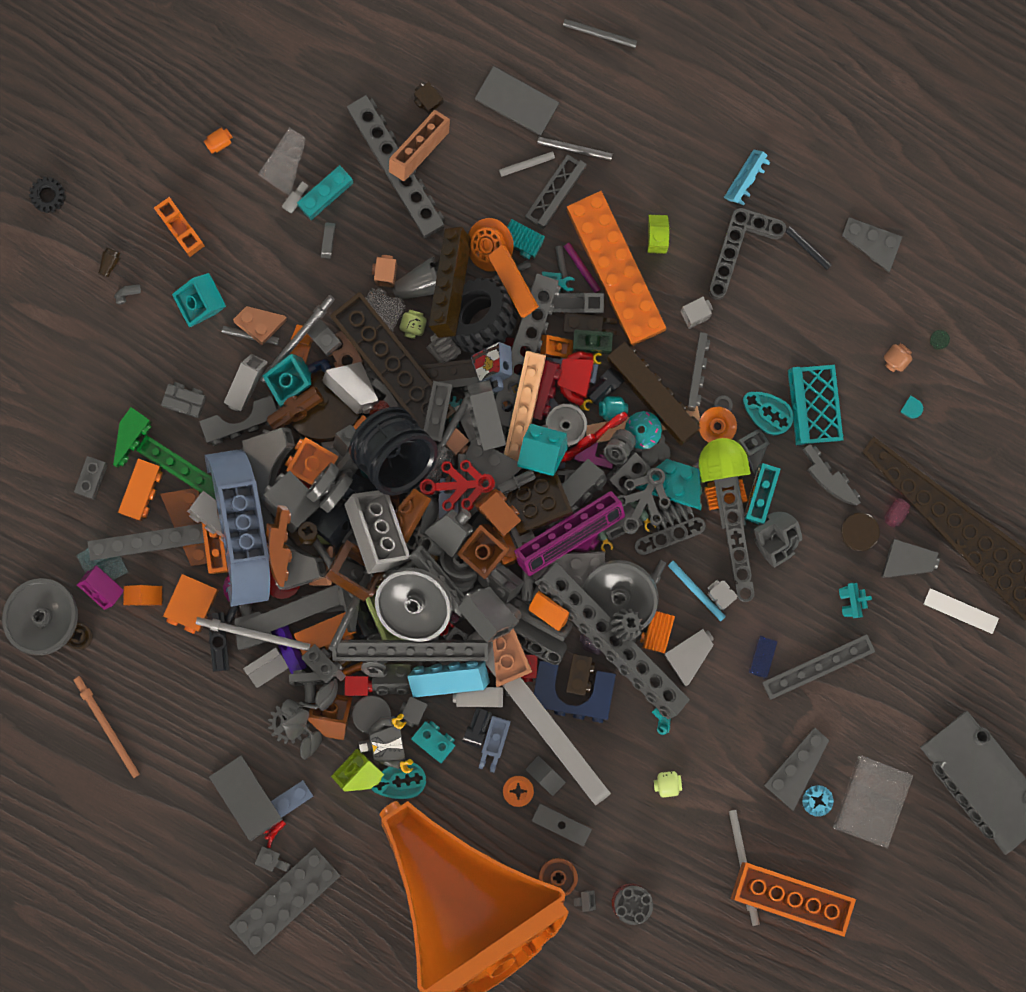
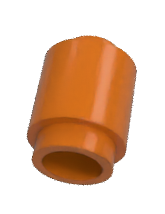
[203,127,233,154]

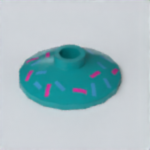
[625,411,662,449]

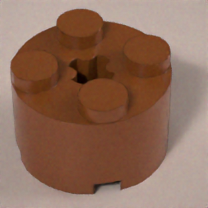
[539,858,578,896]

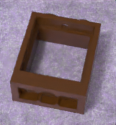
[324,540,385,601]

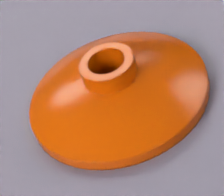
[699,407,737,443]

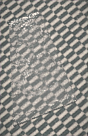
[258,127,306,196]

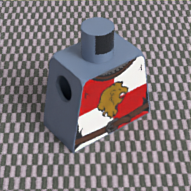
[471,342,512,392]

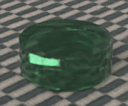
[930,330,950,350]

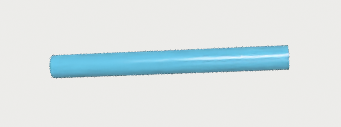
[668,561,726,622]

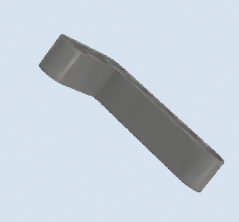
[709,208,786,300]

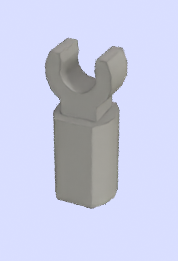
[282,181,309,214]

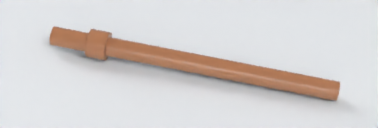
[73,676,140,778]

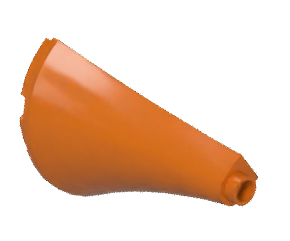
[379,801,569,992]

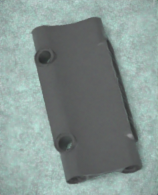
[920,711,1026,855]

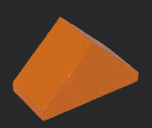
[123,585,162,605]

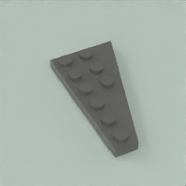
[436,438,522,521]

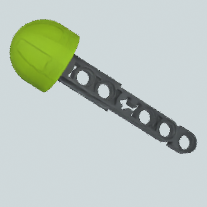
[699,438,754,602]

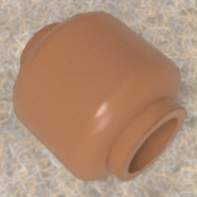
[884,343,912,372]

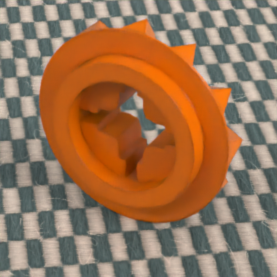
[503,776,534,807]

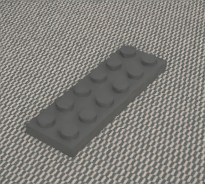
[229,847,341,955]

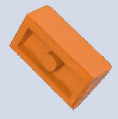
[528,591,569,631]

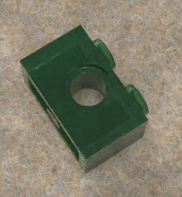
[573,330,613,354]

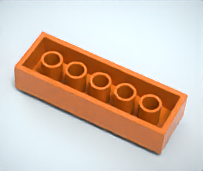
[731,862,856,937]

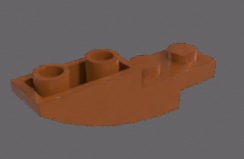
[265,505,292,587]

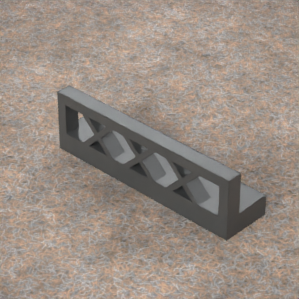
[525,154,587,230]

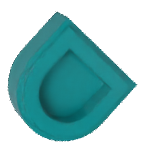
[900,395,923,419]

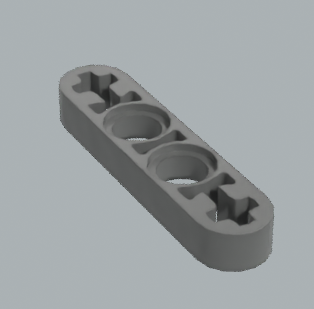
[634,517,706,555]

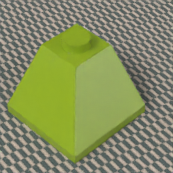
[331,748,384,792]

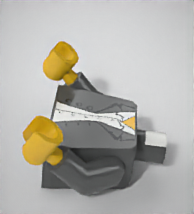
[358,714,413,773]

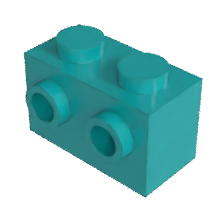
[411,721,456,763]

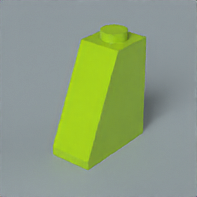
[647,215,669,254]

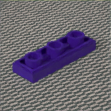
[271,625,307,674]

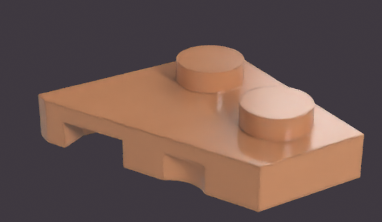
[233,306,287,345]

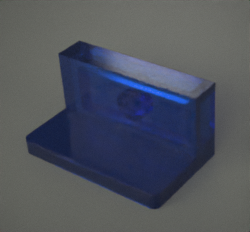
[748,636,778,679]

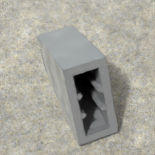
[224,354,268,411]
[322,362,378,414]
[664,629,714,687]
[453,687,503,708]

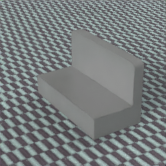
[243,648,288,688]

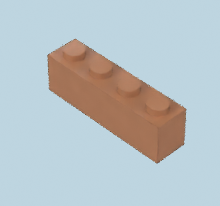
[389,110,450,181]

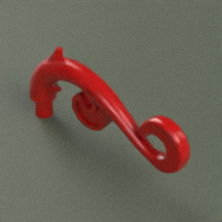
[561,412,628,462]

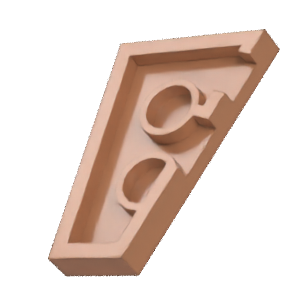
[492,628,533,688]

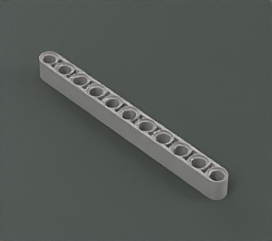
[466,631,611,806]

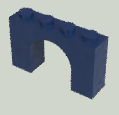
[534,661,616,723]

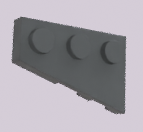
[842,217,902,273]

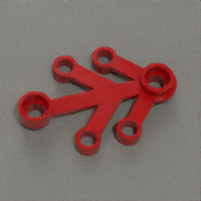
[420,460,495,512]

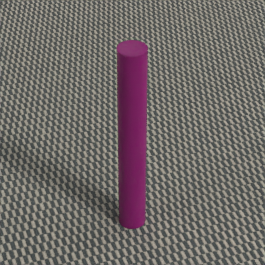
[563,242,601,293]

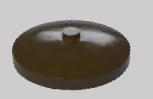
[290,371,362,442]

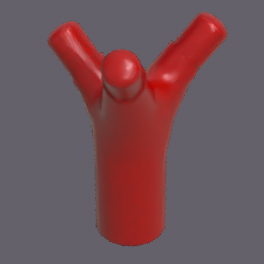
[263,820,286,848]

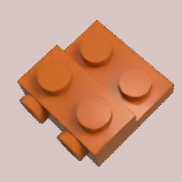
[285,437,339,485]

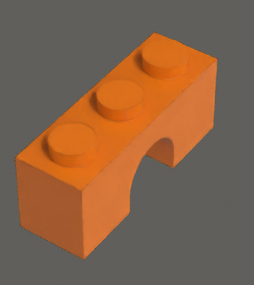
[154,197,205,257]

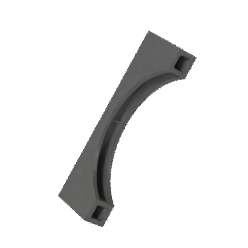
[242,428,327,590]

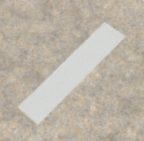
[924,588,999,634]

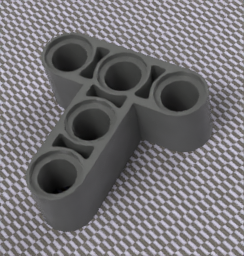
[406,497,443,556]

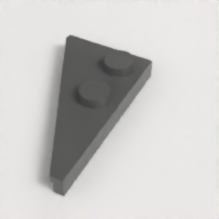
[331,557,365,633]

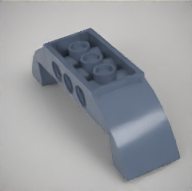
[204,449,270,607]

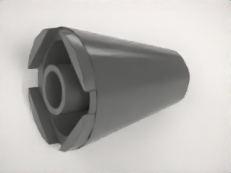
[393,257,439,300]

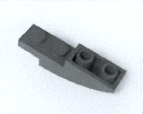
[803,444,861,506]

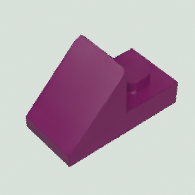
[574,442,613,470]

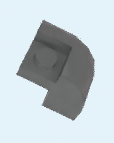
[754,512,802,568]

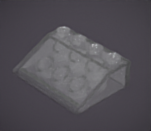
[833,756,913,848]

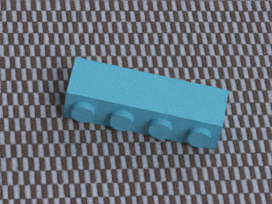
[407,661,490,697]

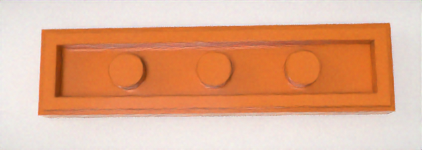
[488,245,539,318]

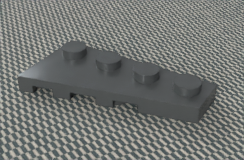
[764,727,829,811]

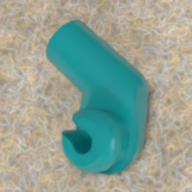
[652,708,671,735]

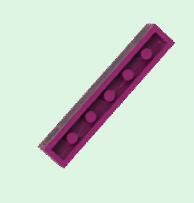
[514,491,625,576]

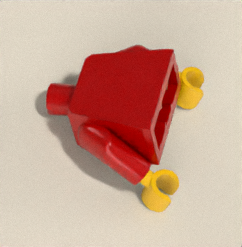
[557,351,602,411]

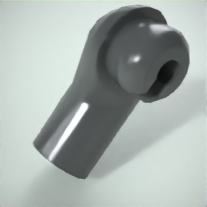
[114,284,141,305]

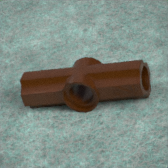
[267,386,323,430]

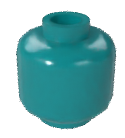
[599,396,628,421]

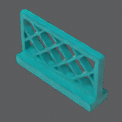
[788,365,843,445]

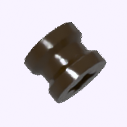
[298,522,317,545]

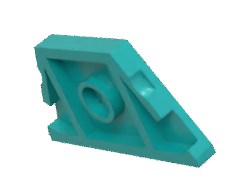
[636,459,702,510]

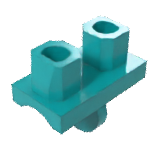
[839,583,872,618]

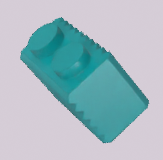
[507,219,545,260]

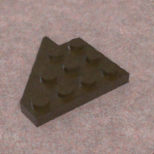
[505,468,574,536]

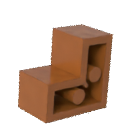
[474,488,521,536]

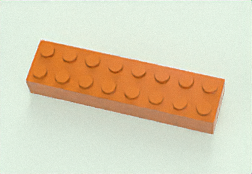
[566,191,666,346]

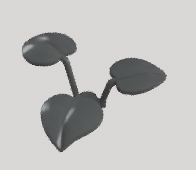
[281,677,338,760]

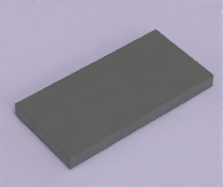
[475,66,559,136]
[209,756,283,841]

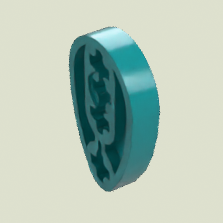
[743,392,794,436]
[371,762,426,799]

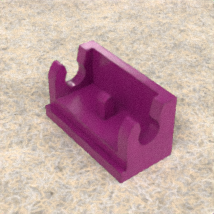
[76,565,124,610]

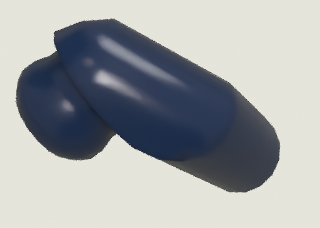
[307,359,332,373]

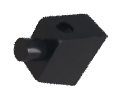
[306,500,352,548]

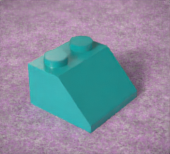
[172,273,226,328]
[263,354,311,407]
[517,424,568,476]

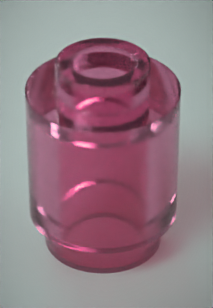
[884,498,910,528]

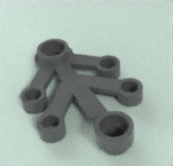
[617,468,670,534]

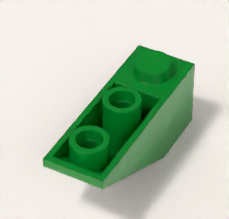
[113,407,152,468]

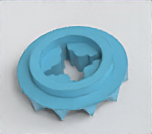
[802,785,834,816]

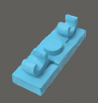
[724,150,770,205]

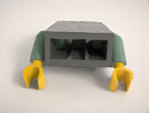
[598,493,656,552]

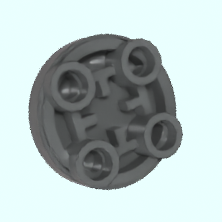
[352,695,391,734]
[614,886,653,925]

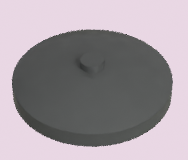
[582,560,659,631]
[375,568,453,642]
[2,578,78,656]

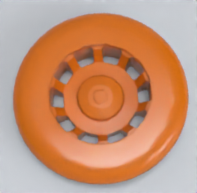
[468,218,514,271]

